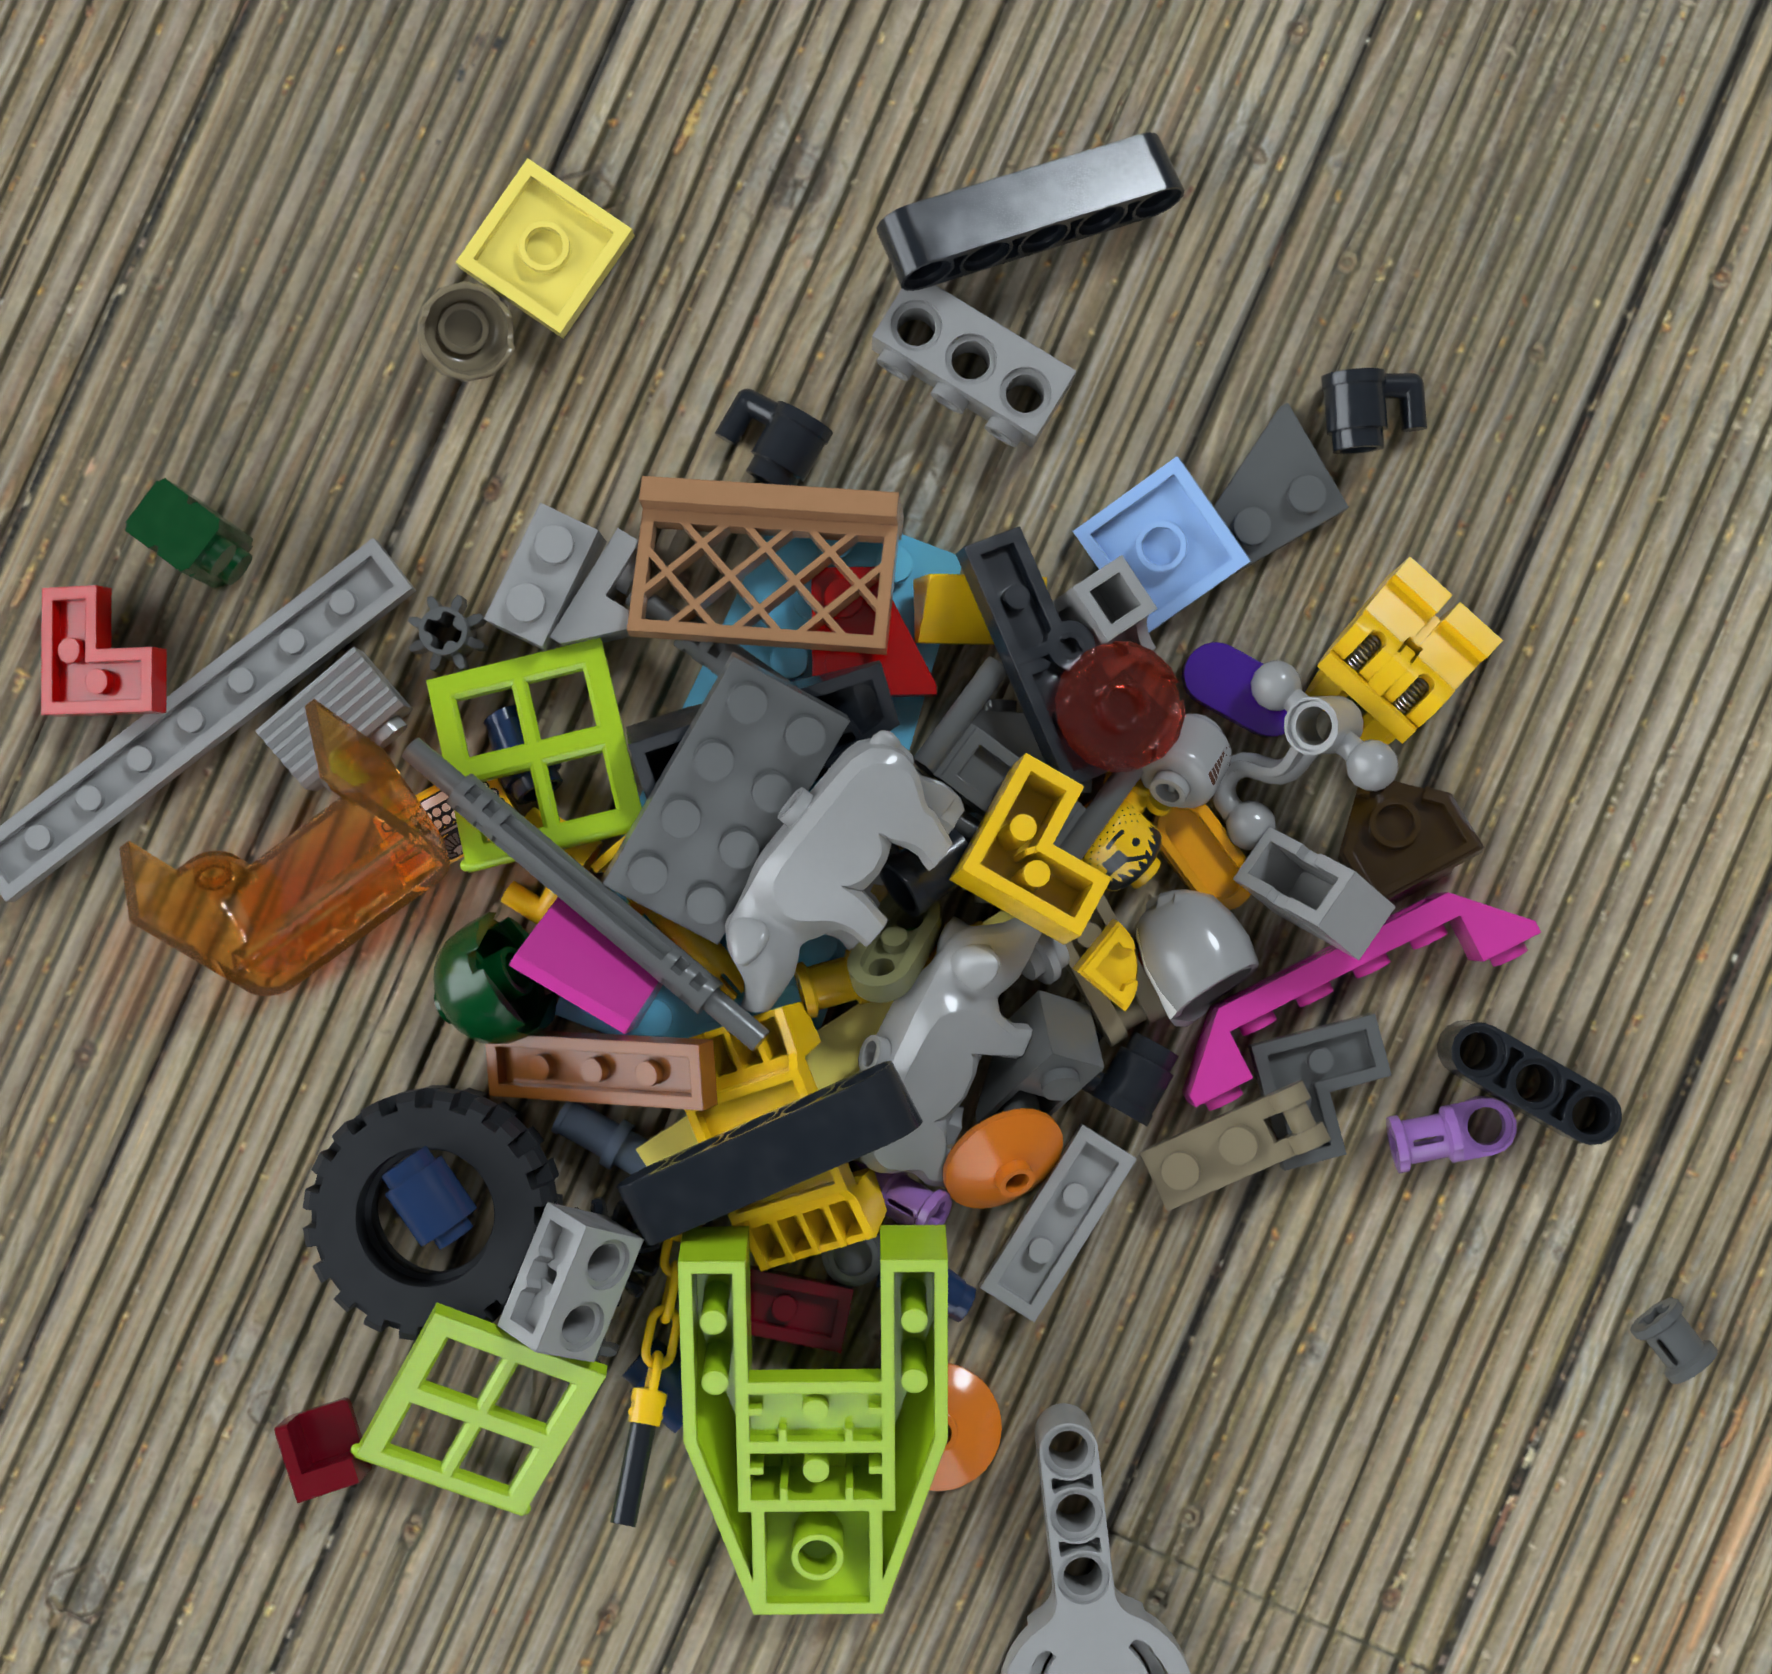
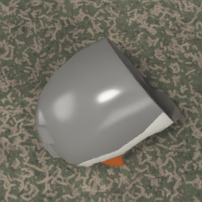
[1136,889,1259,1027]

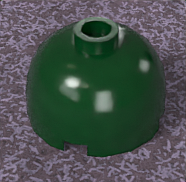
[433,912,557,1044]

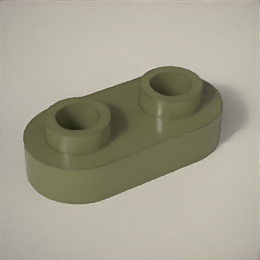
[847,894,944,1003]

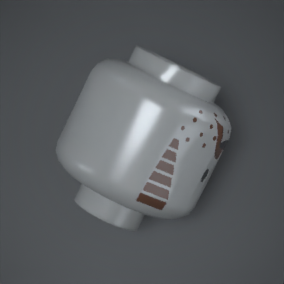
[1138,713,1232,808]

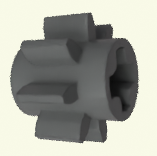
[408,594,489,673]

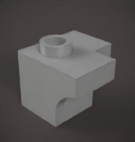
[1053,555,1157,685]

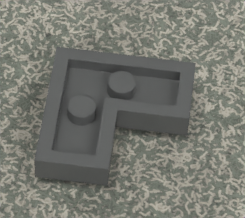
[1248,1013,1392,1171]

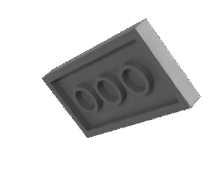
[602,652,850,945]

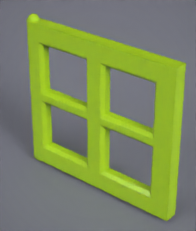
[426,638,642,873]
[350,1303,607,1516]

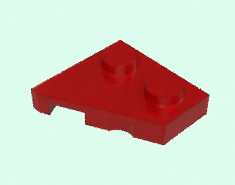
[811,567,937,697]

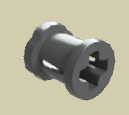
[1630,1297,1718,1384]

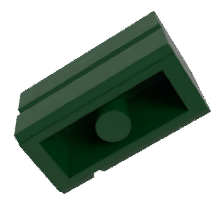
[125,478,253,589]

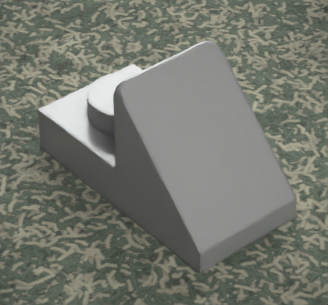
[550,528,638,647]

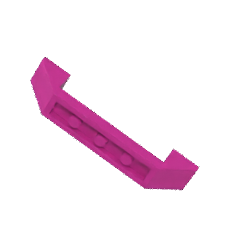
[1182,892,1541,1111]

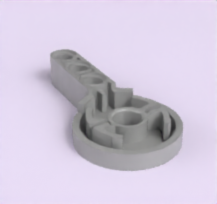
[1001,1403,1190,1674]

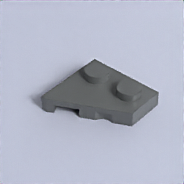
[1214,403,1349,573]

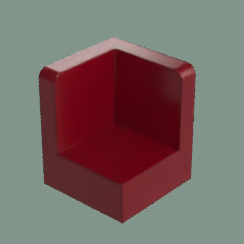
[274,1397,372,1503]

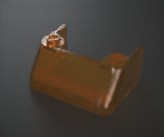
[119,699,450,996]

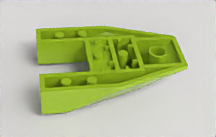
[678,1225,948,1615]

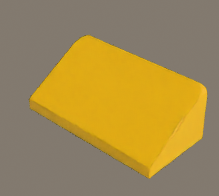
[913,574,1047,645]

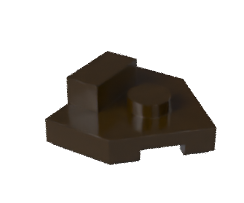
[1338,781,1485,903]

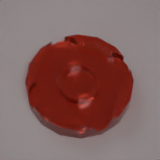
[1055,641,1185,772]

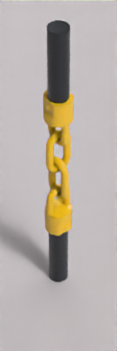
[610,1225,702,1527]

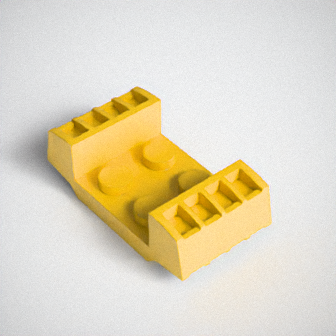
[684,1002,887,1271]

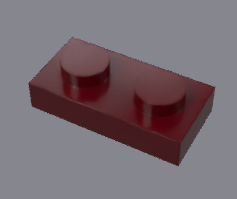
[750,1265,854,1353]

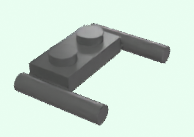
[914,657,1144,860]

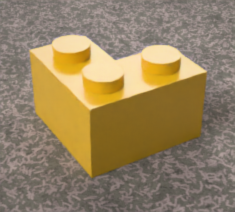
[949,753,1111,945]

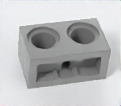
[497,1202,644,1362]

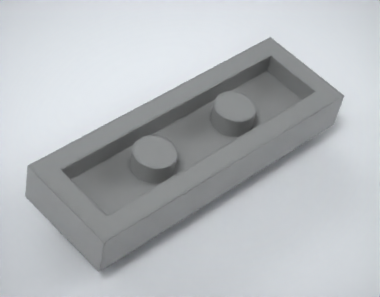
[979,1123,1137,1323]

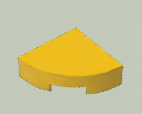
[1072,919,1138,1011]

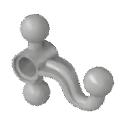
[1212,660,1399,851]

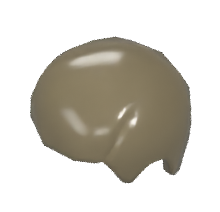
[417,281,515,382]

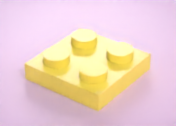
[456,158,635,339]

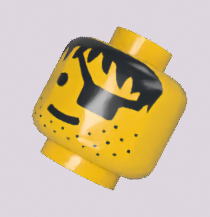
[1082,800,1162,891]

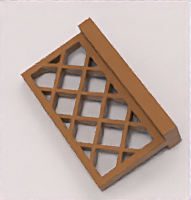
[627,476,904,655]

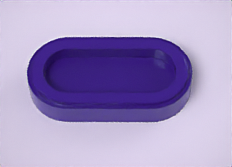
[1182,642,1287,738]

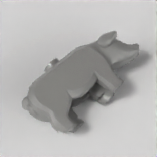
[725,730,965,1012]
[853,916,1042,1187]

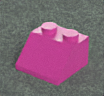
[509,897,663,1034]

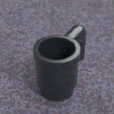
[1321,368,1427,454]
[715,388,833,486]
[879,828,968,917]
[1081,1031,1179,1127]

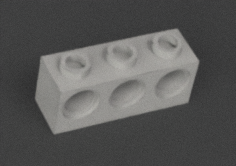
[872,285,1076,448]

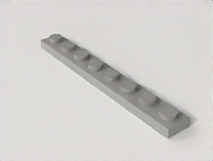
[0,538,416,902]

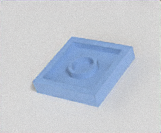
[1073,456,1251,633]

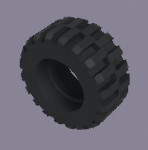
[303,1085,563,1341]

